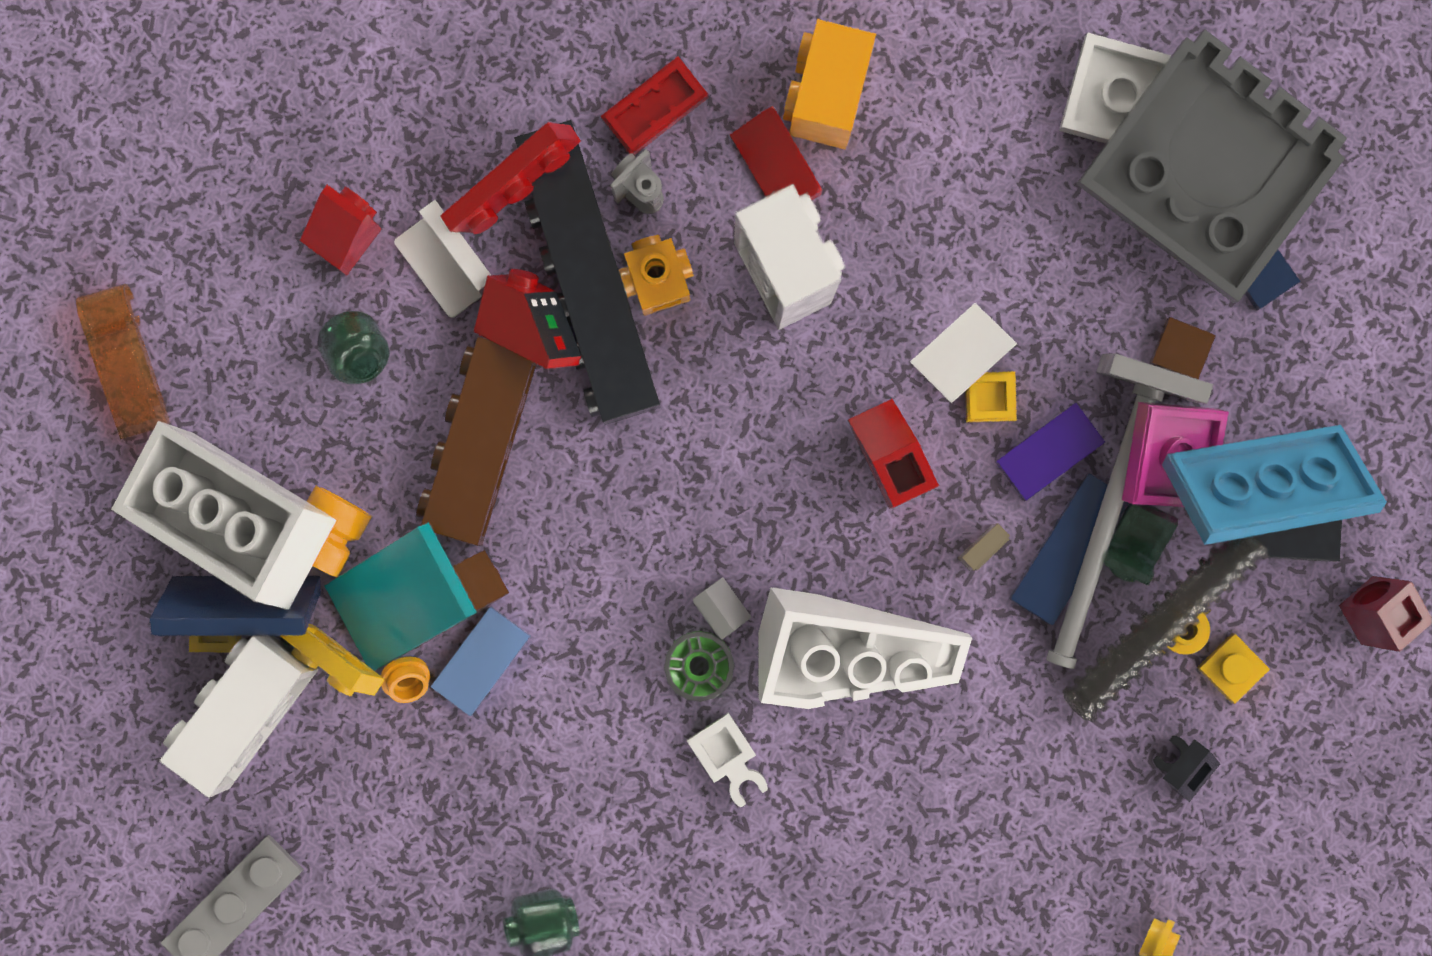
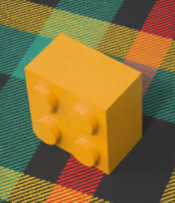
[783,19,876,150]

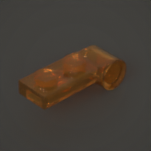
[76,283,170,439]

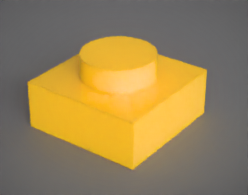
[1197,633,1270,704]

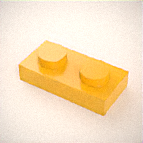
[281,624,385,696]

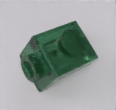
[1104,503,1178,585]

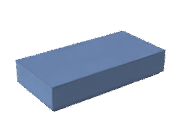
[431,607,531,716]

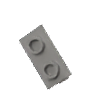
[610,149,664,214]

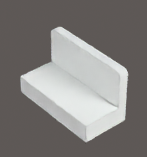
[394,200,491,318]

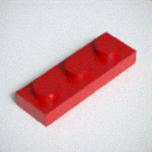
[440,122,581,234]

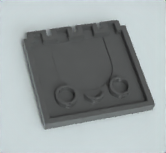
[1076,29,1347,303]

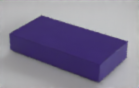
[995,403,1105,501]

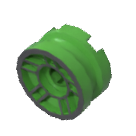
[664,631,734,702]

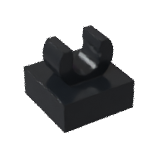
[1153,736,1220,802]

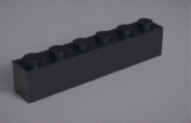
[514,120,661,425]

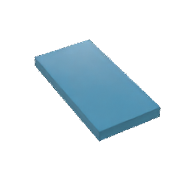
[1162,425,1387,545]

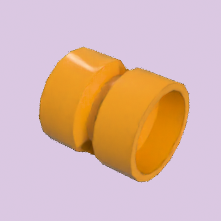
[307,485,373,577]

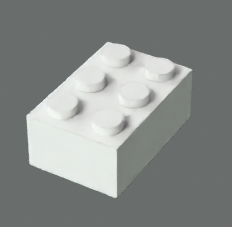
[160,636,319,798]

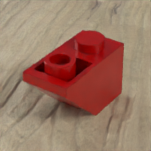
[300,184,382,276]
[847,399,939,509]

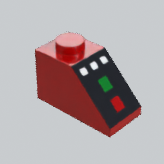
[473,269,581,369]

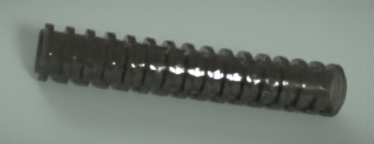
[1062,536,1269,722]

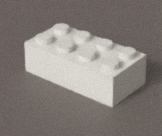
[734,184,845,330]
[111,421,336,610]

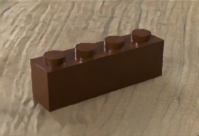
[416,337,537,546]

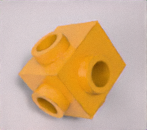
[619,235,694,316]

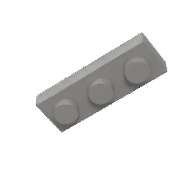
[160,835,304,956]

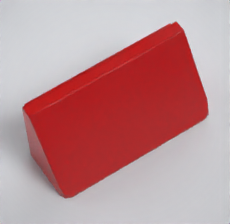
[730,105,822,200]

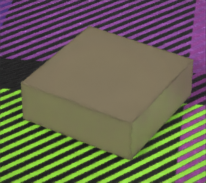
[957,523,1010,571]

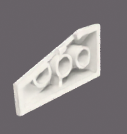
[758,587,972,709]

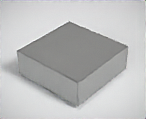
[692,577,751,640]

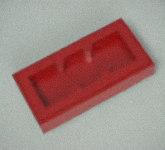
[601,56,709,155]

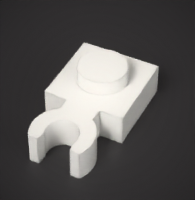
[687,712,768,807]

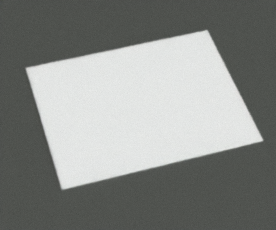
[910,303,1017,403]

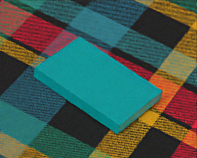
[324,523,477,671]

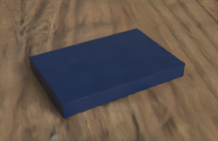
[150,575,321,636]

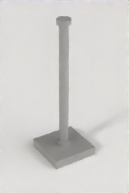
[1046,354,1214,669]

